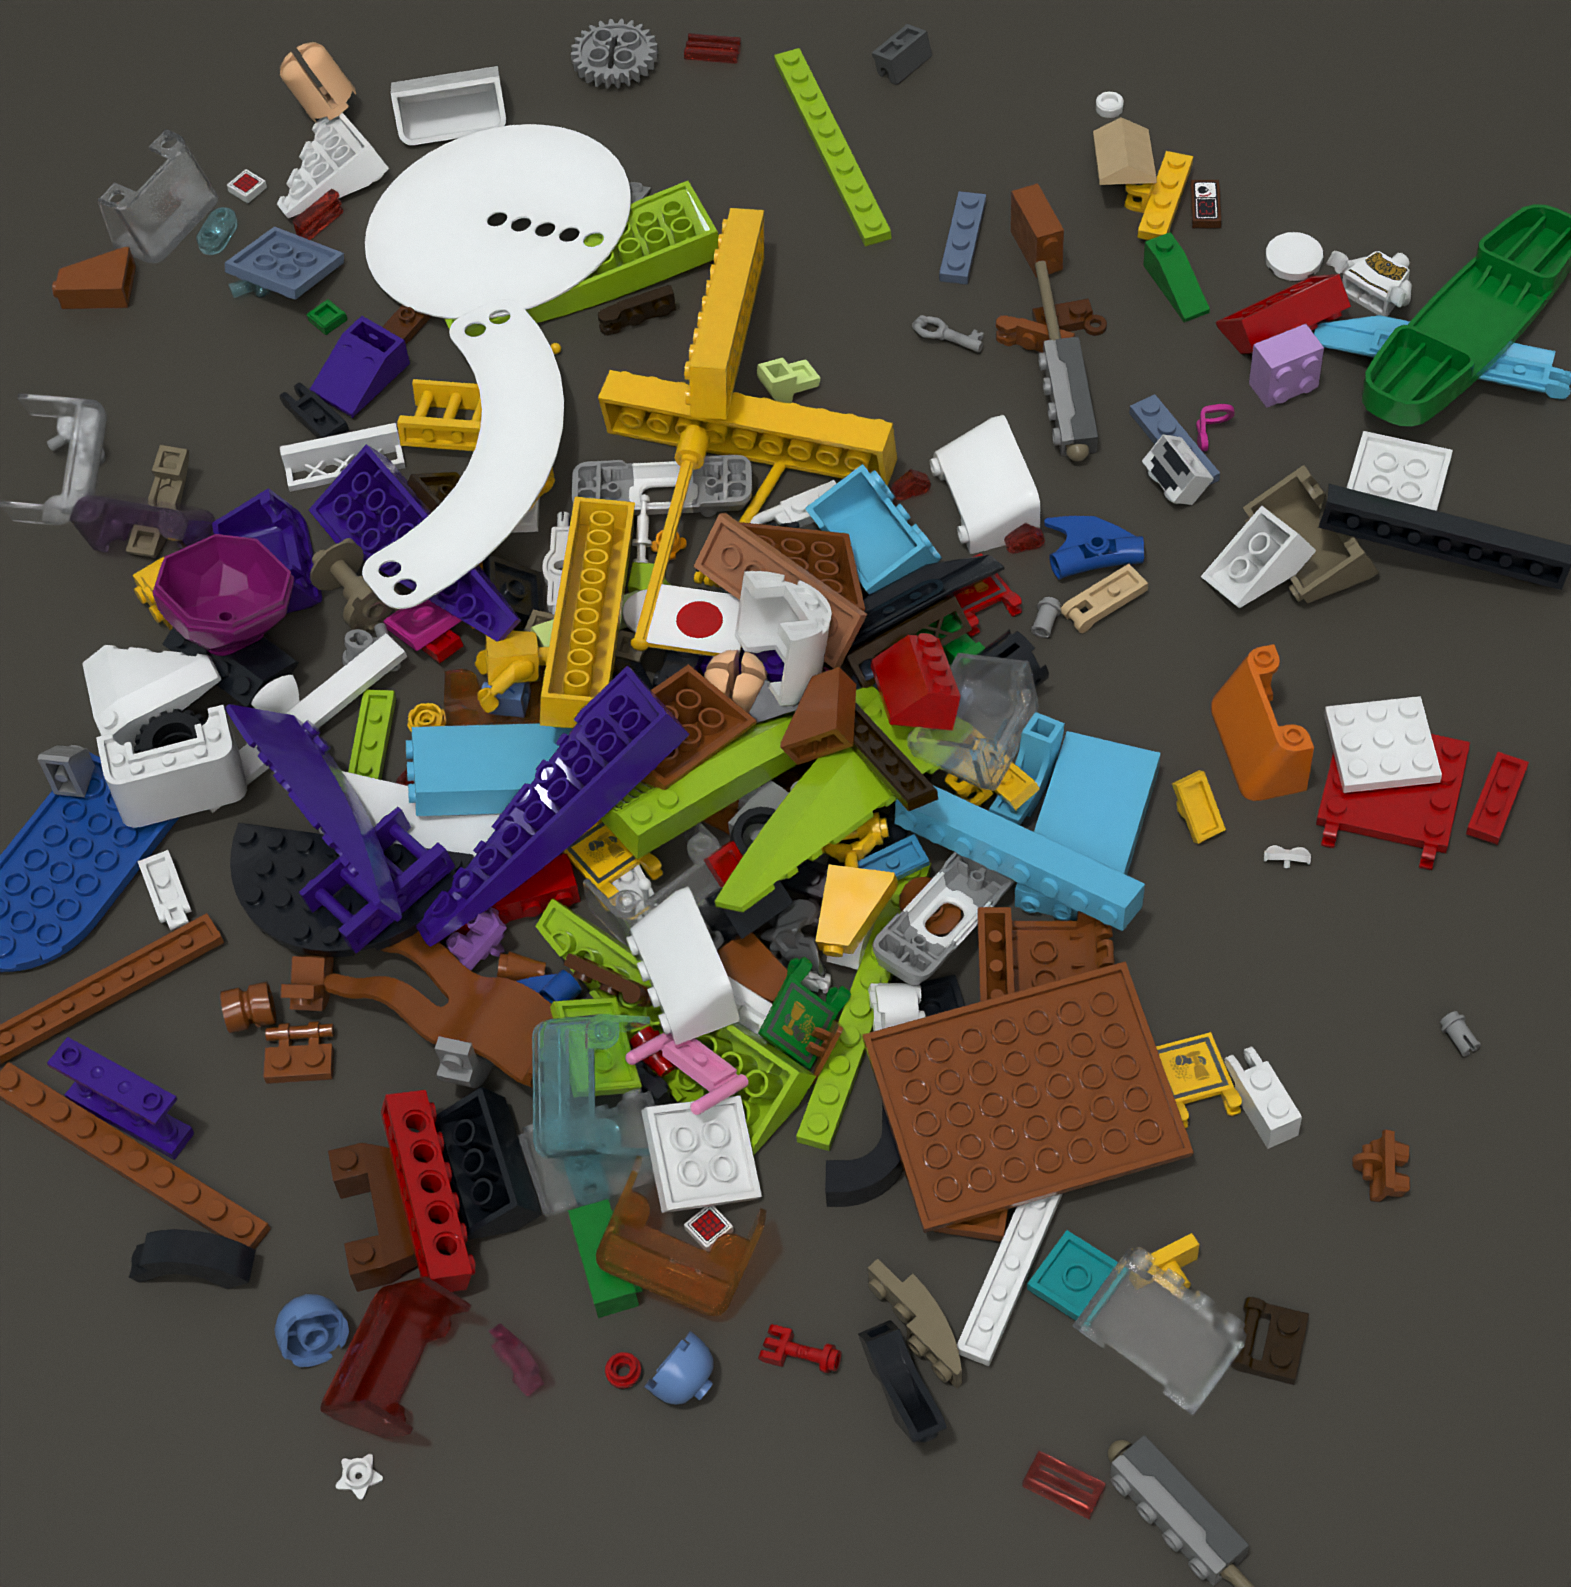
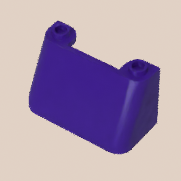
[212,488,322,613]

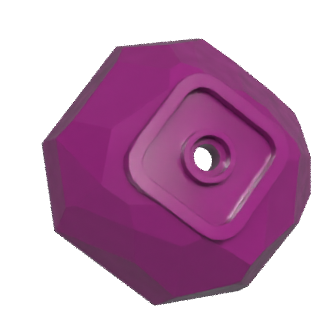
[153,534,294,656]

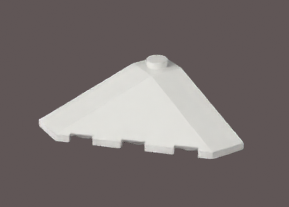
[277,113,389,219]
[82,645,222,749]

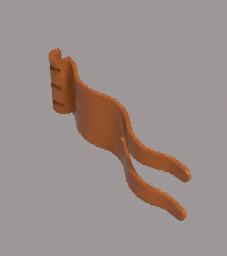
[324,931,569,1095]

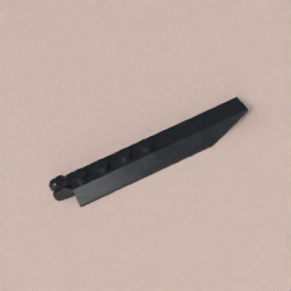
[823,555,1005,667]

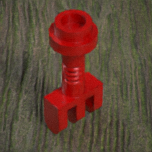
[758,1324,842,1373]

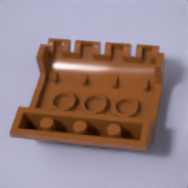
[977,907,1114,1002]

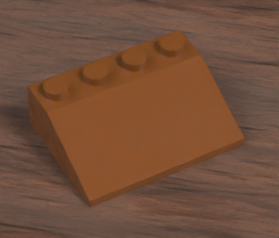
[641,664,757,790]

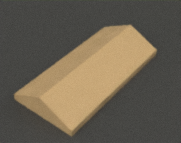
[1093,117,1157,185]

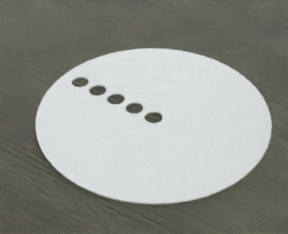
[365,124,631,319]

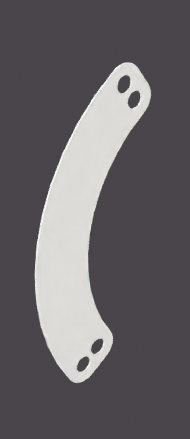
[362,299,564,609]

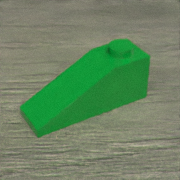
[1143,232,1210,323]

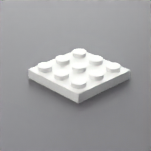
[1347,431,1453,511]
[1324,696,1442,793]
[641,1095,762,1213]

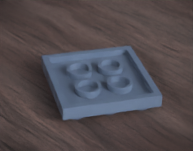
[225,226,344,300]

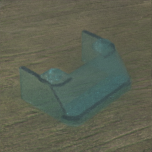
[532,1014,650,1162]

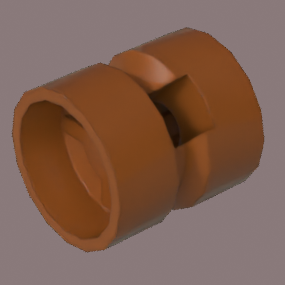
[220,981,277,1033]

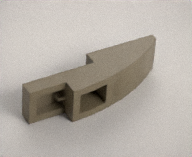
[867,1259,962,1389]

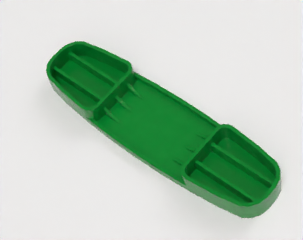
[1361,204,1571,426]

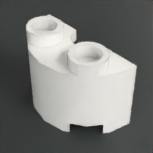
[868,983,925,1031]

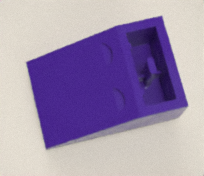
[309,316,410,418]

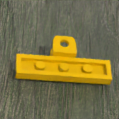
[1124,151,1193,240]
[945,723,1040,810]

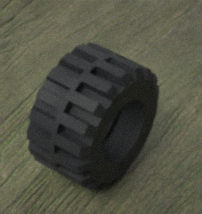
[134,709,207,754]

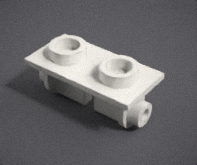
[728,976,772,1038]

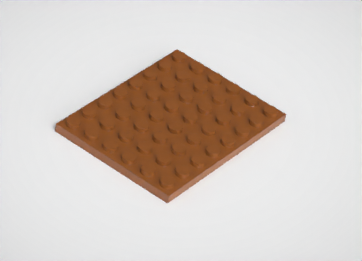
[862,961,1194,1233]

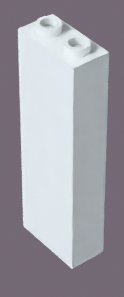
[319,771,501,857]

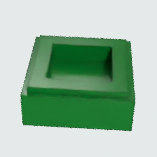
[306,299,348,335]

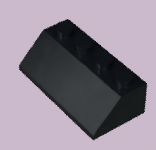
[162,627,299,708]
[435,1087,542,1240]

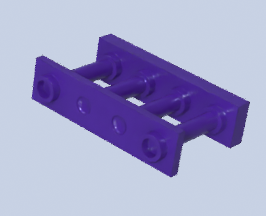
[299,807,455,954]
[47,1037,194,1160]

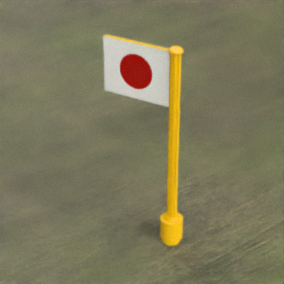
[630,425,742,657]

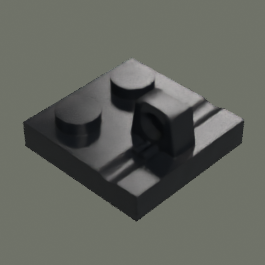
[483,555,544,624]

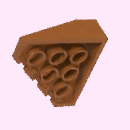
[739,522,865,611]

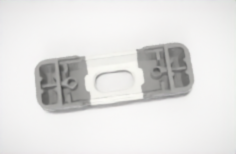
[572,455,752,517]
[873,852,1016,986]

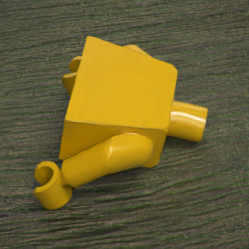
[475,630,549,713]

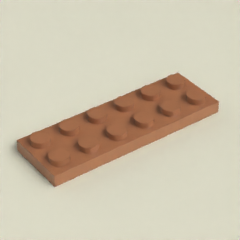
[693,513,867,668]

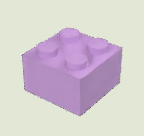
[1249,324,1324,408]

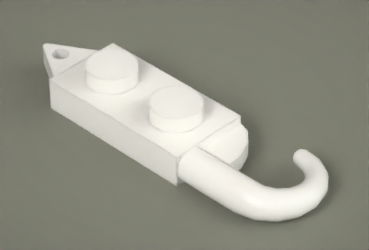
[750,480,837,528]

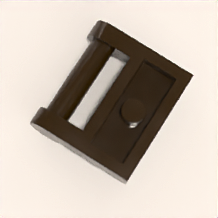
[1230,1297,1309,1385]

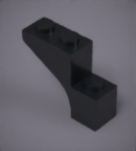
[858,1320,947,1443]

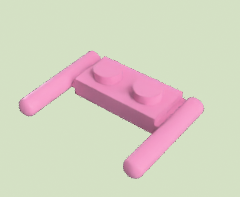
[625,1033,748,1115]

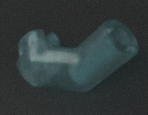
[228,280,270,298]

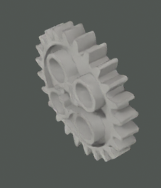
[571,18,658,89]

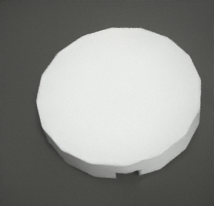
[1265,232,1323,281]

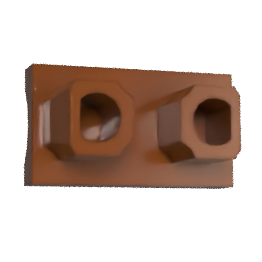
[1352,1129,1410,1202]

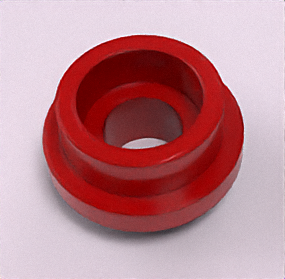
[605,1352,641,1388]

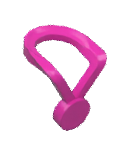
[1196,404,1235,452]

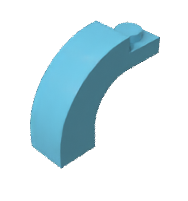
[989,712,1065,825]

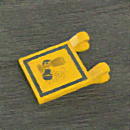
[562,820,663,909]
[1156,1032,1242,1128]

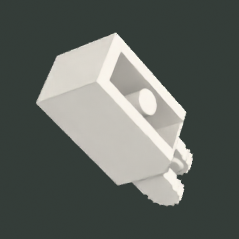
[1224,1047,1302,1149]

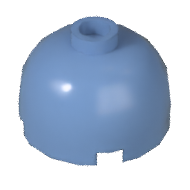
[274,1294,349,1367]
[644,1331,714,1405]

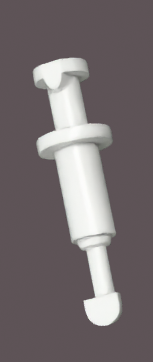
[632,494,652,563]

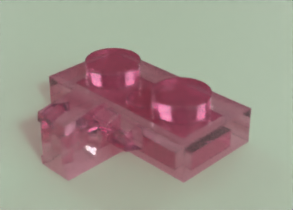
[488,1323,544,1396]

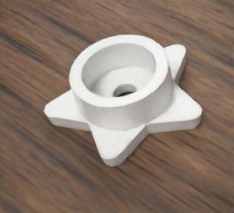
[336,1454,383,1500]

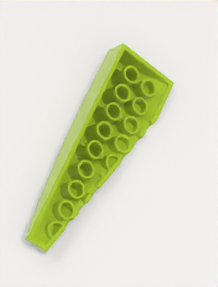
[535,899,816,1156]

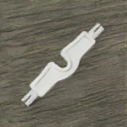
[542,512,570,614]

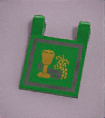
[758,957,851,1070]

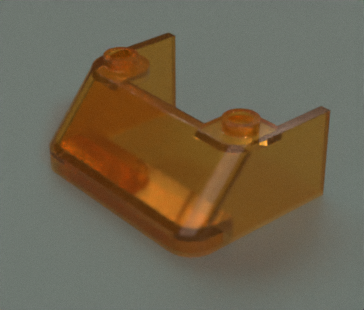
[596,1155,767,1316]

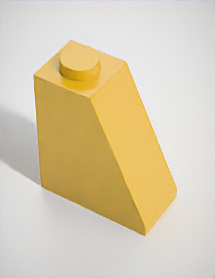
[815,864,898,957]

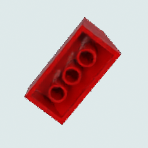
[1216,274,1351,354]
[871,633,961,731]

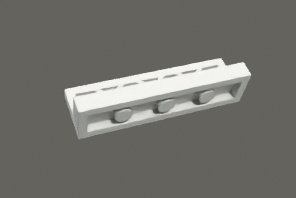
[280,423,406,492]

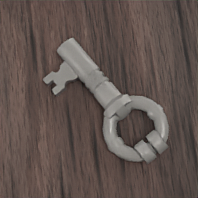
[912,315,984,353]

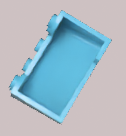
[805,464,942,595]

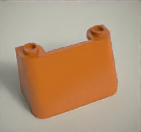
[1211,644,1314,801]

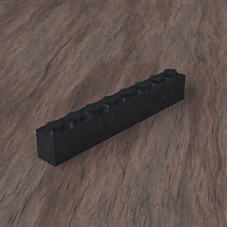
[1318,484,1571,590]

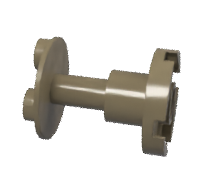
[310,538,401,634]

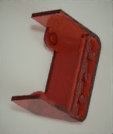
[320,1276,472,1438]

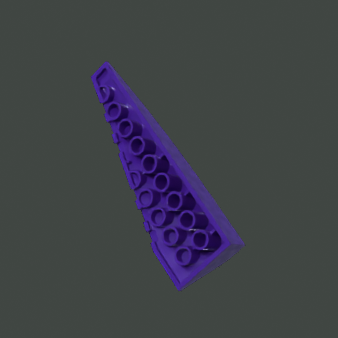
[225,704,402,922]

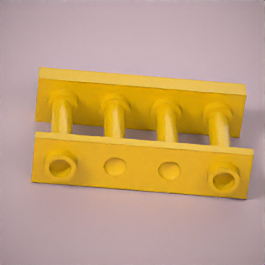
[397,379,482,451]

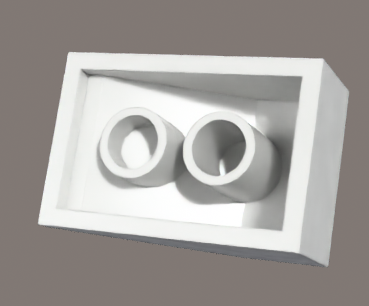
[1201,505,1316,608]

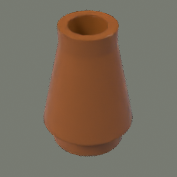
[497,951,546,981]

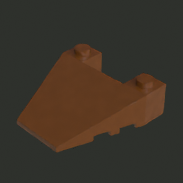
[328,1143,443,1292]

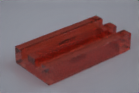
[684,33,742,63]
[293,189,343,240]
[1022,1451,1106,1520]

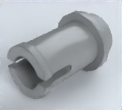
[1031,597,1061,638]
[1440,1011,1481,1057]

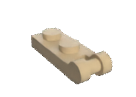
[1061,564,1148,633]

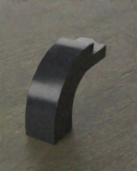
[825,1103,904,1207]
[129,1229,256,1289]

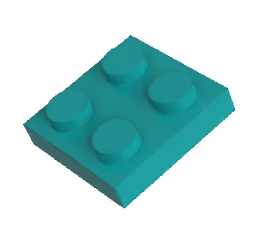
[1027,1230,1127,1328]

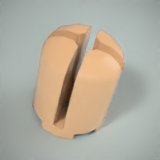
[280,42,356,123]
[704,650,767,713]

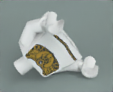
[1326,251,1412,317]

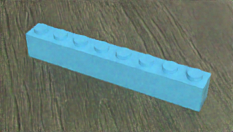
[895,785,1145,931]

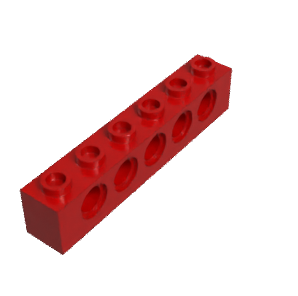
[381,1090,475,1296]

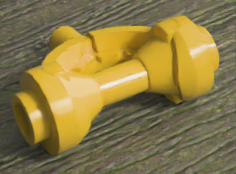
[821,812,889,868]

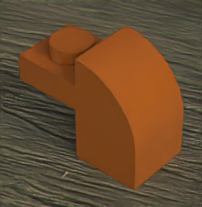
[281,955,334,1011]

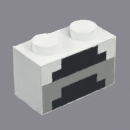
[1142,434,1214,505]

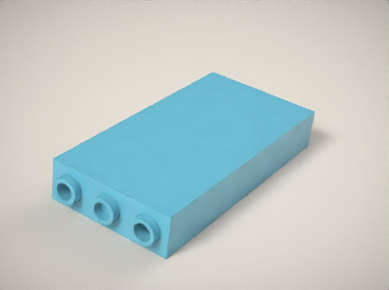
[406,723,572,816]
[1015,731,1161,921]

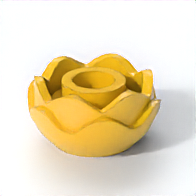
[407,703,446,733]

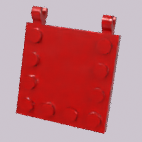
[1316,734,1470,870]

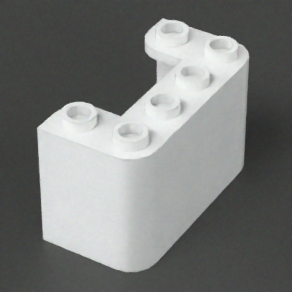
[96,705,247,828]

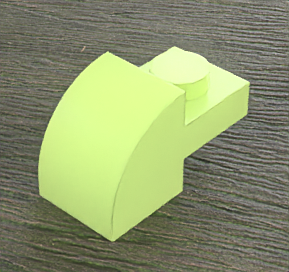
[757,357,820,403]

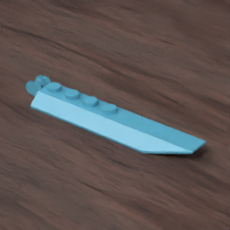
[1314,315,1571,400]

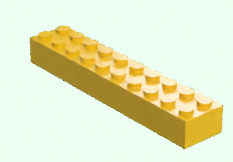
[684,208,764,420]
[598,370,897,487]
[540,497,635,729]

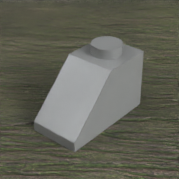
[37,745,95,797]

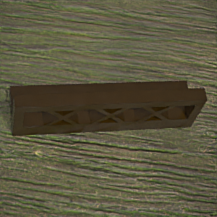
[843,596,972,688]

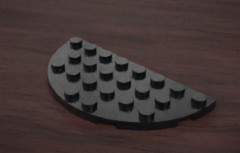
[230,823,474,957]

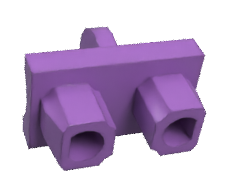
[446,907,507,970]

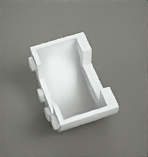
[735,571,832,706]

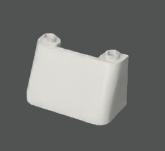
[929,415,1040,554]

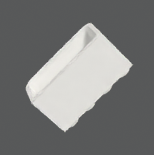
[391,66,506,145]
[626,887,740,1045]

